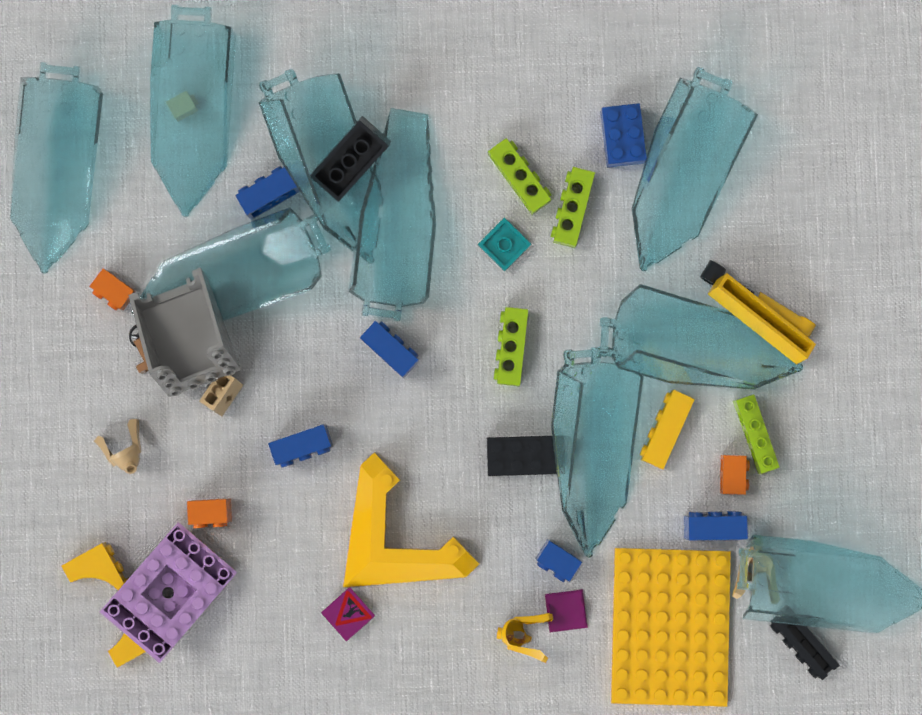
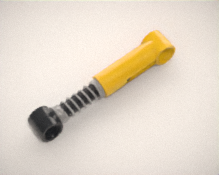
[700,260,816,338]

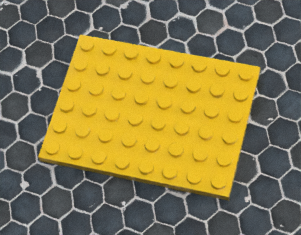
[611,548,731,707]

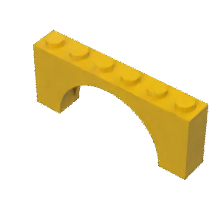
[61,542,146,668]

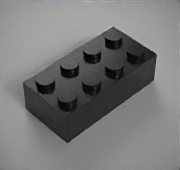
[309,116,391,202]
[487,435,565,476]

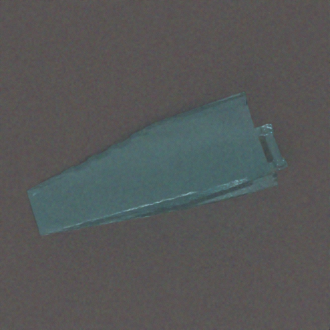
[348,108,436,321]

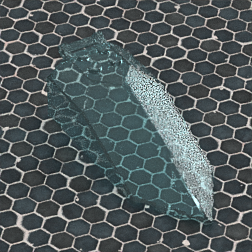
[150,4,236,217]
[10,62,103,274]
[631,67,758,271]
[259,69,383,264]
[132,207,331,321]
[598,284,803,390]
[551,347,644,558]
[737,535,922,634]

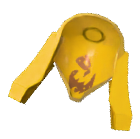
[497,613,553,663]

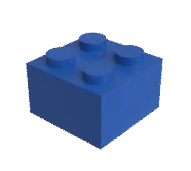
[535,539,582,582]

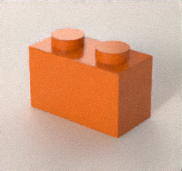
[89,268,136,311]
[720,455,750,495]

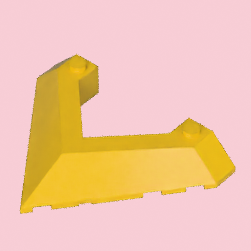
[343,452,479,587]

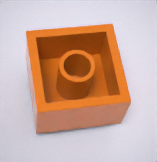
[187,498,232,528]

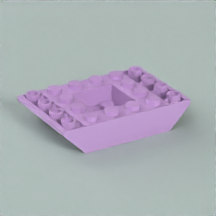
[100,522,237,663]

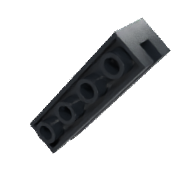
[768,604,840,680]

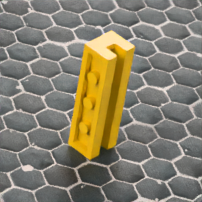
[639,390,695,469]

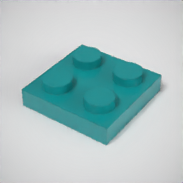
[477,217,531,272]

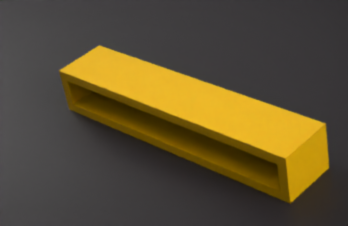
[708,273,816,365]

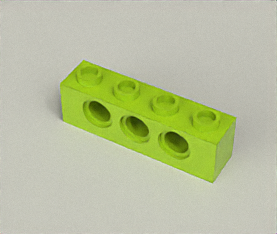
[488,138,552,215]
[551,167,595,248]
[494,307,528,387]
[733,394,780,474]

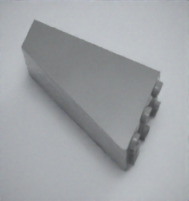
[128,267,241,397]

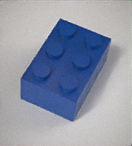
[600,103,647,168]
[235,166,300,220]
[360,321,419,378]
[268,424,334,468]
[684,511,748,541]

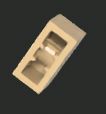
[199,375,243,417]

